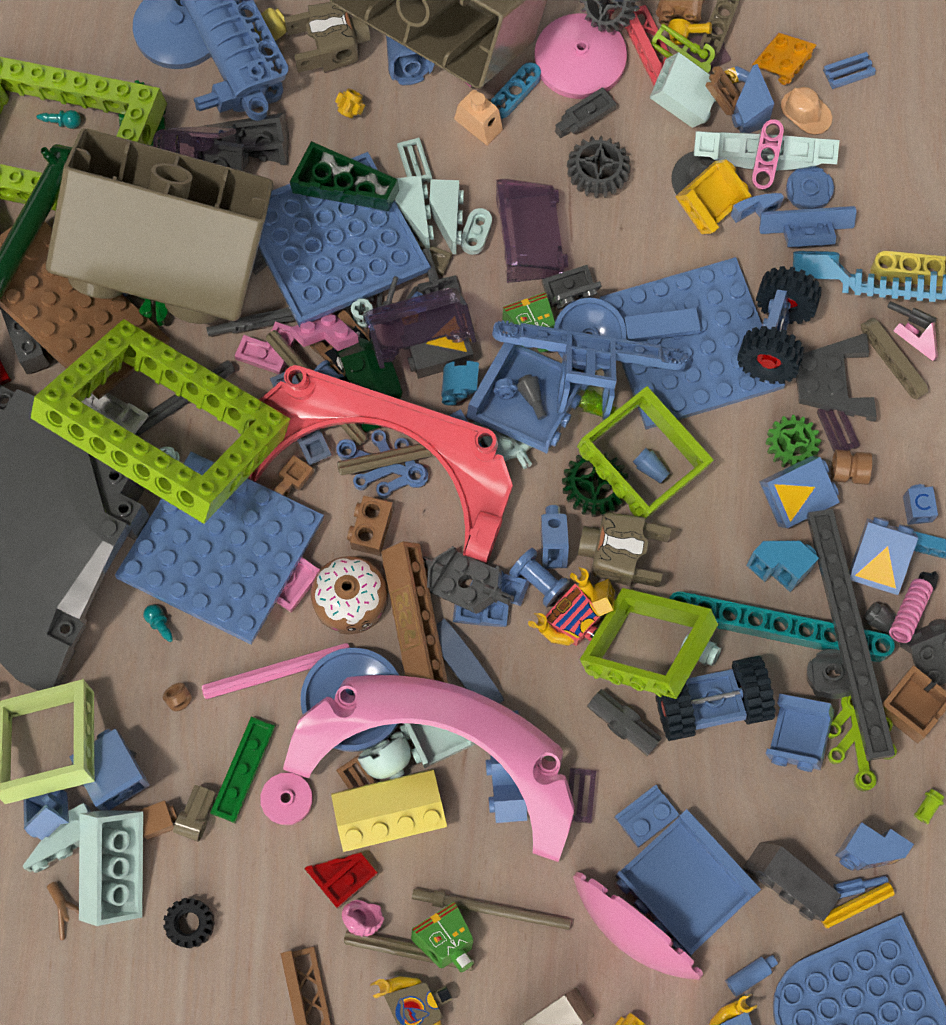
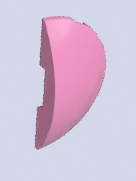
[573,872,703,980]

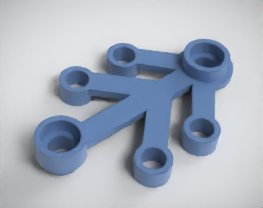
[336,430,428,499]

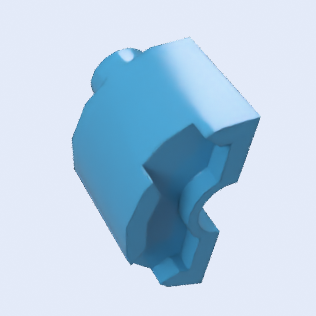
[441,361,479,406]

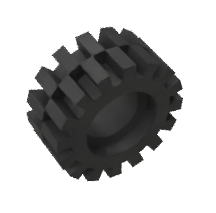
[163,898,214,948]

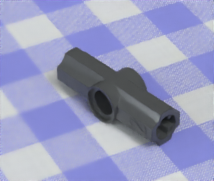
[587,689,662,756]

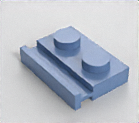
[614,785,679,848]

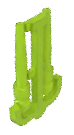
[650,24,715,73]

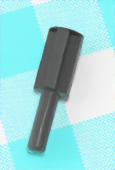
[887,301,937,329]

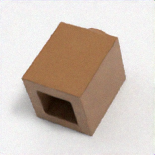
[138,800,178,840]

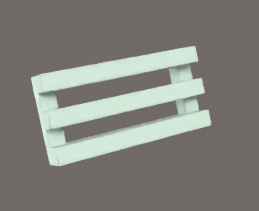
[397,138,432,184]

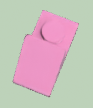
[894,322,938,361]

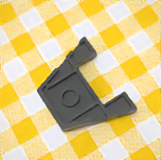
[796,334,877,421]

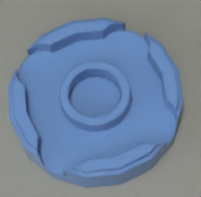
[786,166,834,209]

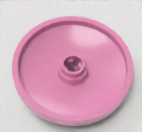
[534,13,627,99]

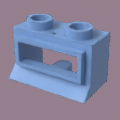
[23,790,69,840]

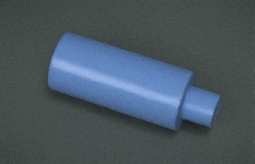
[725,955,778,997]

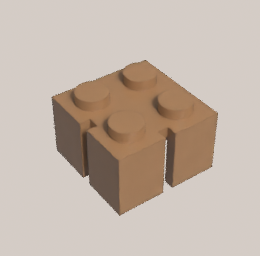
[882,665,946,744]

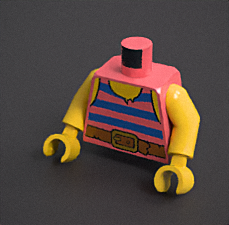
[528,567,601,646]

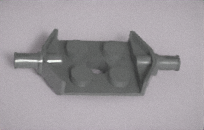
[422,546,514,614]

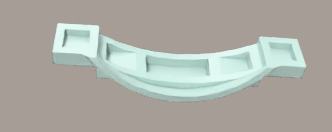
[694,131,840,171]

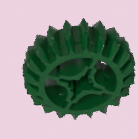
[562,452,628,517]

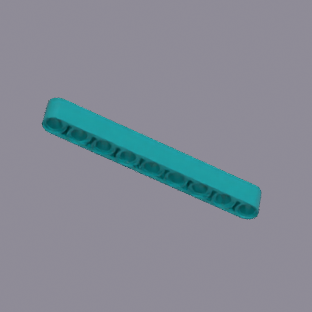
[669,591,895,662]

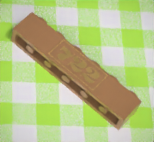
[381,541,448,683]

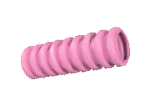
[889,579,933,643]

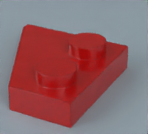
[304,852,378,909]

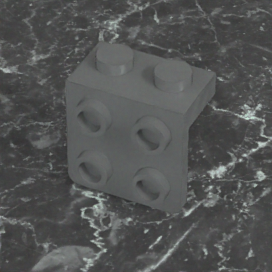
[541,265,602,310]
[899,619,946,691]

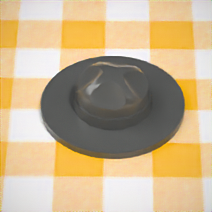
[671,151,716,195]

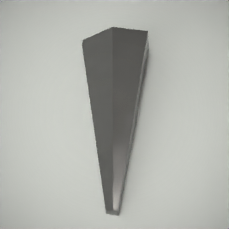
[166,113,289,165]

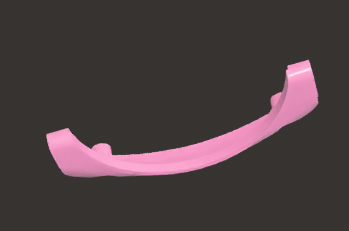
[283,675,575,862]

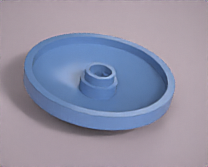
[133,0,211,69]
[301,648,399,752]

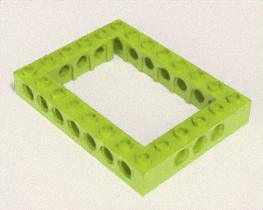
[0,57,167,211]
[31,319,290,524]

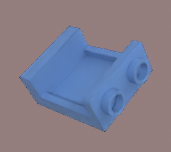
[766,694,835,772]

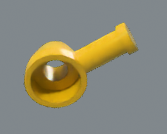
[668,19,712,45]

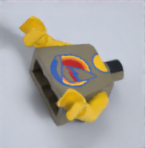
[370,976,453,1025]

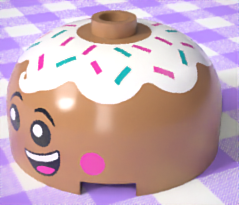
[311,556,388,634]

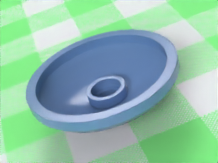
[554,298,627,371]

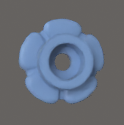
[493,378,518,399]

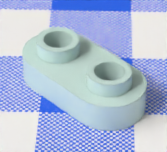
[461,208,492,255]

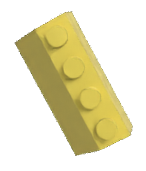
[331,769,447,852]

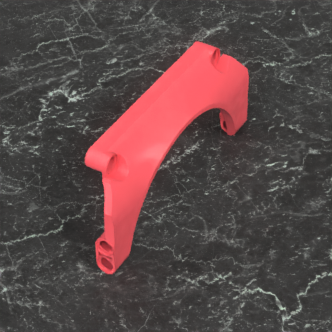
[248,365,513,563]

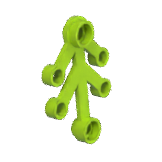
[828,696,897,792]

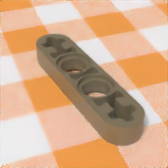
[700,0,740,61]
[861,318,928,400]

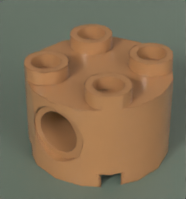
[656,0,705,26]

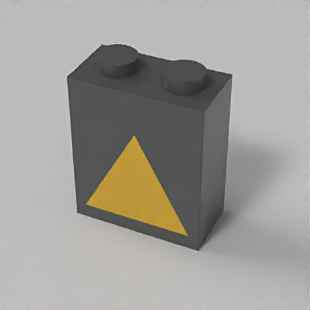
[401,311,474,379]

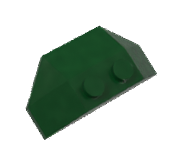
[335,337,403,433]

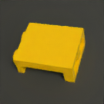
[675,159,752,234]

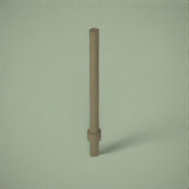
[412,889,571,930]

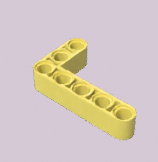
[870,251,946,286]

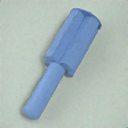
[833,876,888,900]

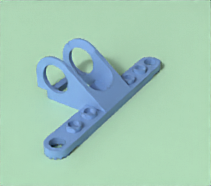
[492,320,688,420]

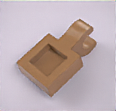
[274,455,314,497]

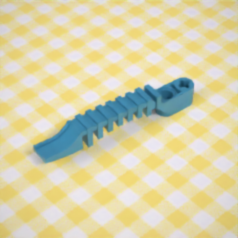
[793,251,946,302]

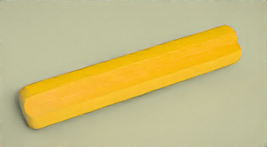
[821,882,895,928]

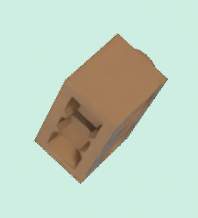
[347,495,394,556]

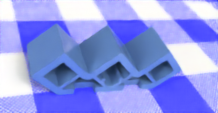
[486,710,527,823]

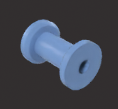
[509,548,571,608]

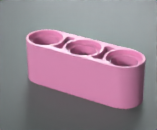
[751,120,784,190]

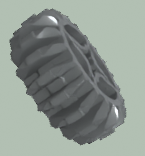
[579,0,640,33]
[567,135,631,198]

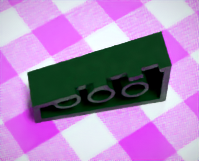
[290,141,399,211]

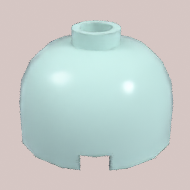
[357,731,411,779]

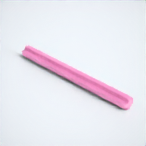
[202,643,350,699]

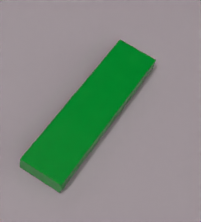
[210,717,276,824]

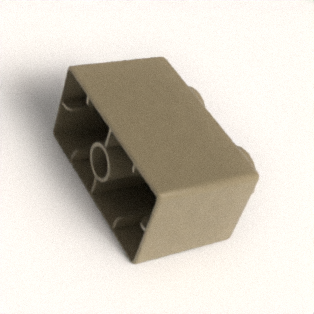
[330,0,547,88]
[46,128,273,324]

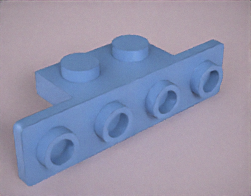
[759,206,857,247]

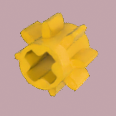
[335,88,365,118]

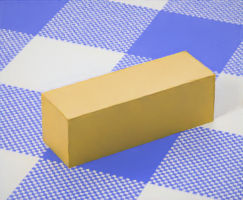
[592,579,615,616]

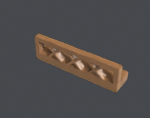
[280,947,331,1025]

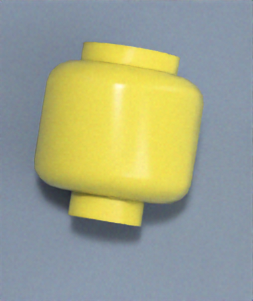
[254,8,287,41]

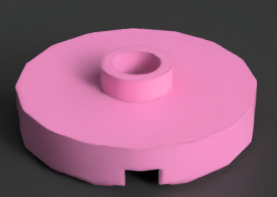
[260,773,313,825]

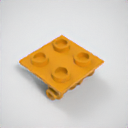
[752,33,816,85]

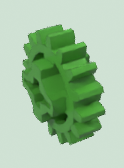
[765,415,821,467]

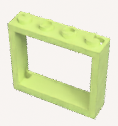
[0,679,95,804]

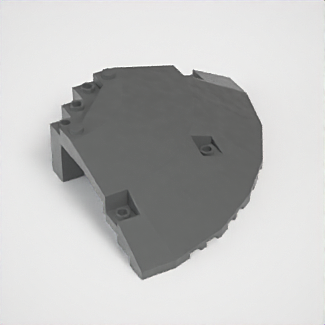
[0,385,150,691]

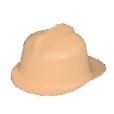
[781,87,832,135]

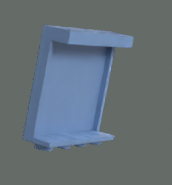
[467,343,589,454]
[615,809,761,956]

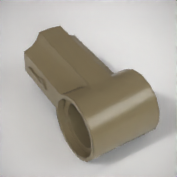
[173,785,216,842]

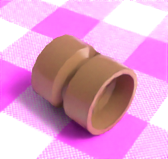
[831,449,872,485]

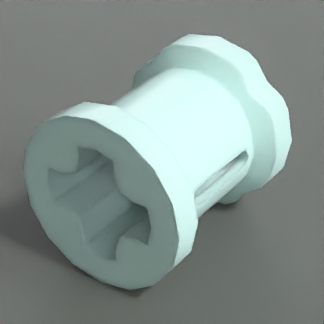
[351,299,374,328]

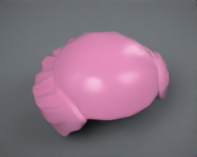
[342,900,384,937]

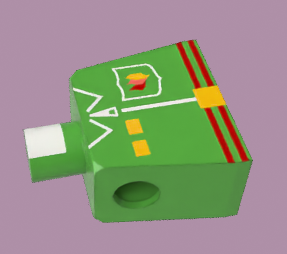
[502,292,555,353]
[411,902,473,973]

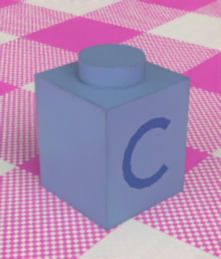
[903,484,938,525]

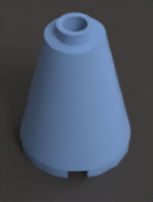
[386,36,434,85]

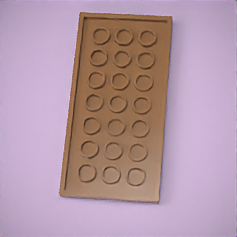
[0,221,170,400]

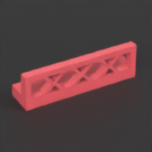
[621,4,669,85]

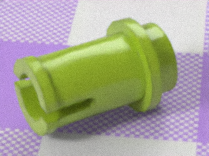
[914,789,944,825]

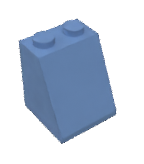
[69,729,150,810]

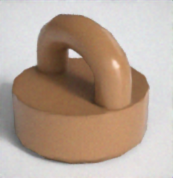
[163,683,192,711]

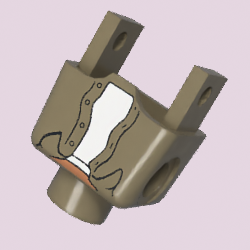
[284,2,371,73]
[578,513,672,588]

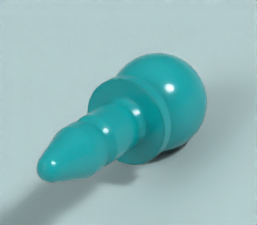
[36,110,81,129]
[143,604,173,642]

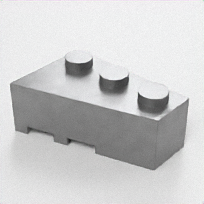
[743,842,841,921]

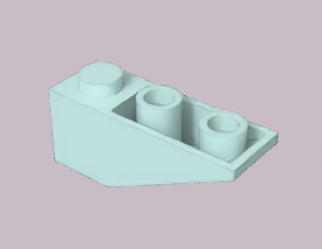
[395,176,434,248]
[430,179,464,254]
[23,803,91,873]

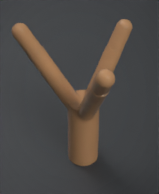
[47,882,79,940]

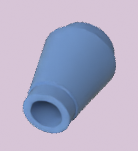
[633,448,670,483]

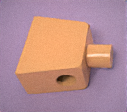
[454,90,503,146]

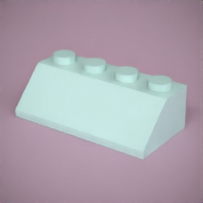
[79,810,143,926]

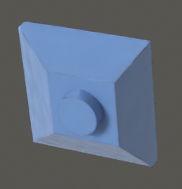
[732,64,774,133]

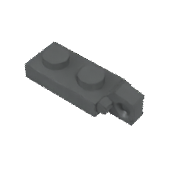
[555,87,617,138]

